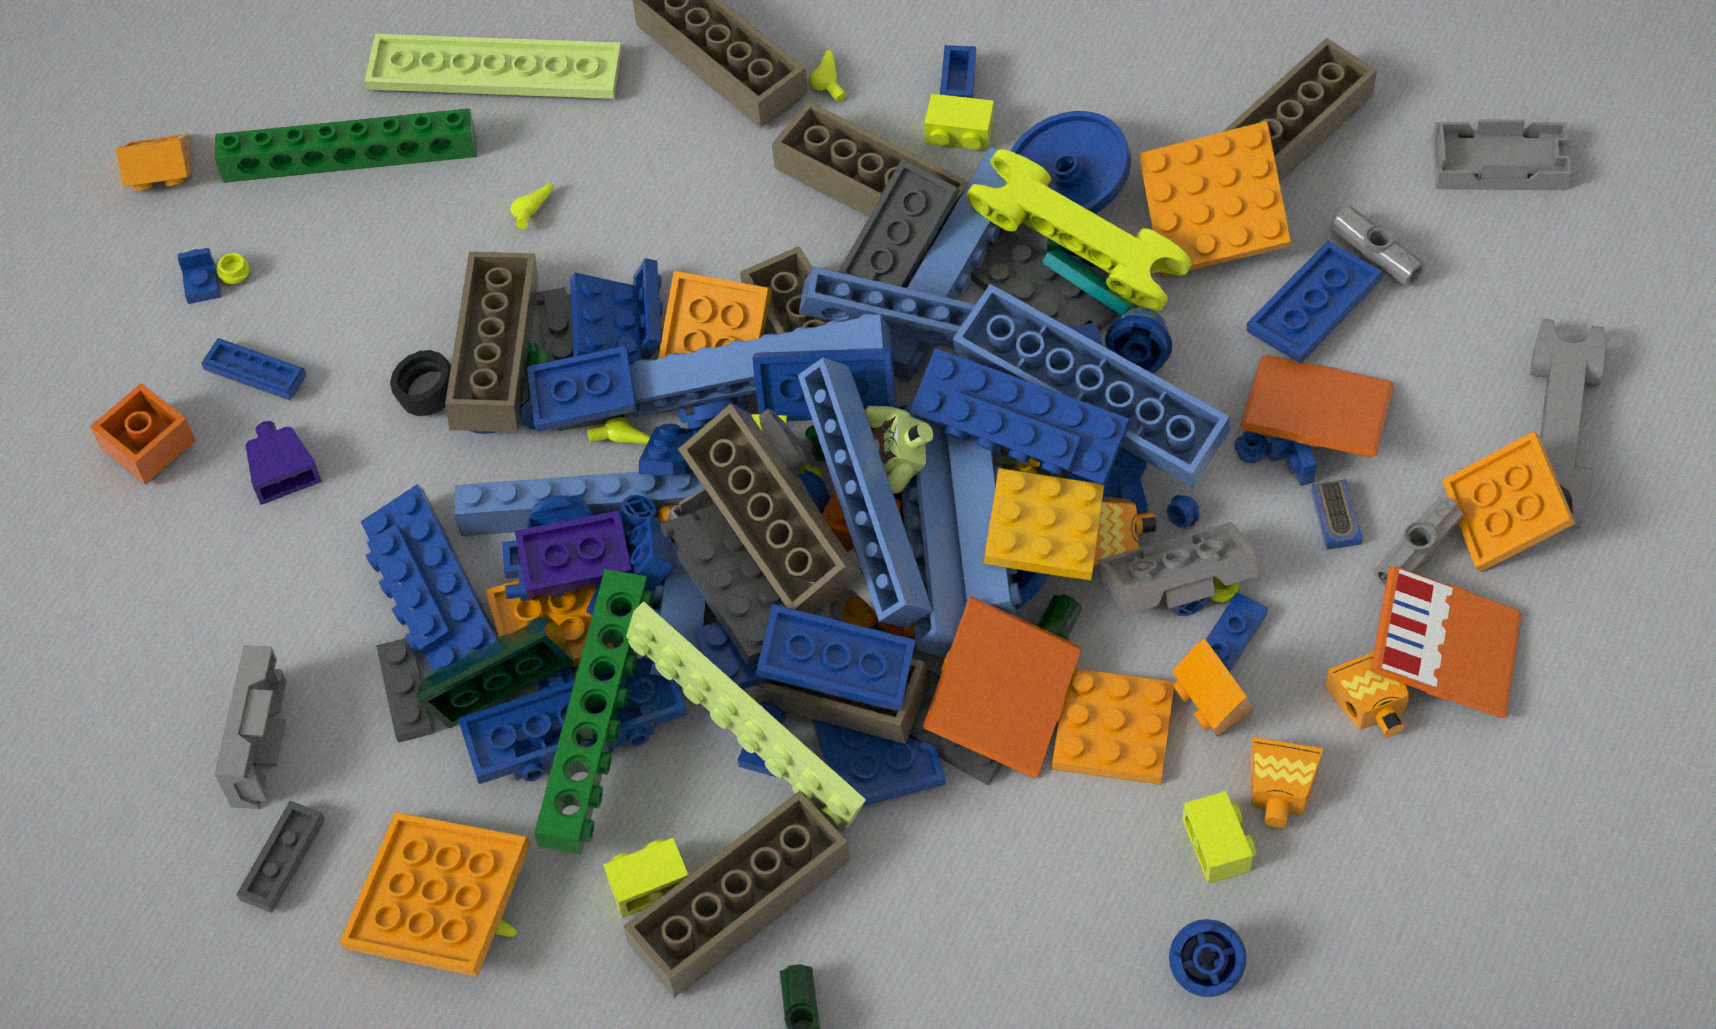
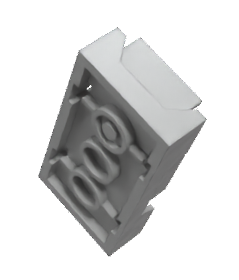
[1432,119,1572,190]
[1098,522,1259,617]
[215,645,287,809]

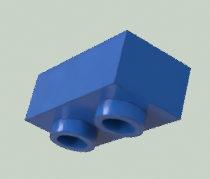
[940,45,976,98]
[629,515,674,591]

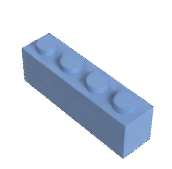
[645,542,705,676]

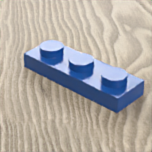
[633,258,663,360]

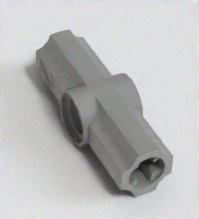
[1331,206,1426,286]
[1374,497,1464,586]

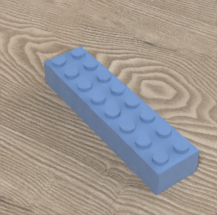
[953,284,1230,488]

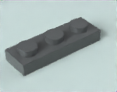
[376,638,433,743]
[236,801,325,913]

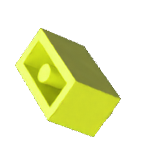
[924,93,994,151]
[1182,791,1256,884]
[603,838,689,918]

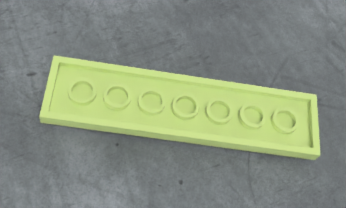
[365,34,622,99]
[626,601,866,831]

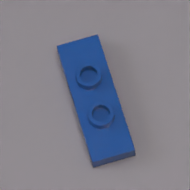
[201,338,307,401]
[1206,592,1268,673]

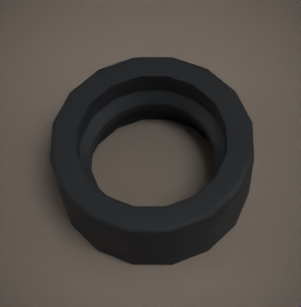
[390,350,451,416]

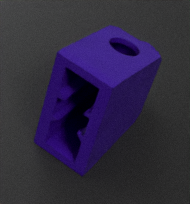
[245,421,322,505]

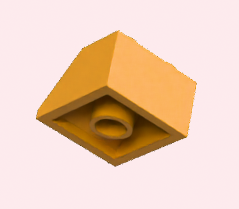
[116,133,192,191]
[1172,638,1253,736]

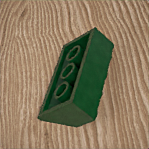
[416,614,575,728]

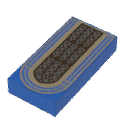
[1311,479,1362,549]

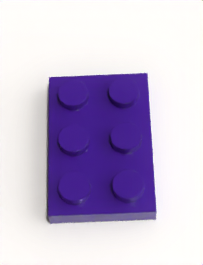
[515,510,632,598]

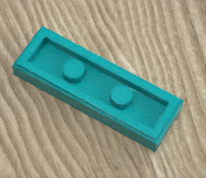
[1042,249,1138,316]

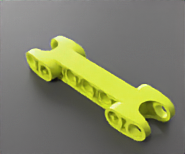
[966,149,1192,312]

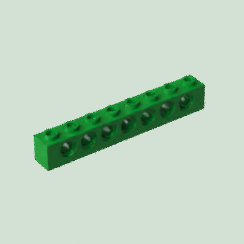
[215,108,477,183]
[534,569,654,854]

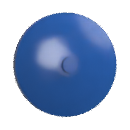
[1011,111,1131,214]

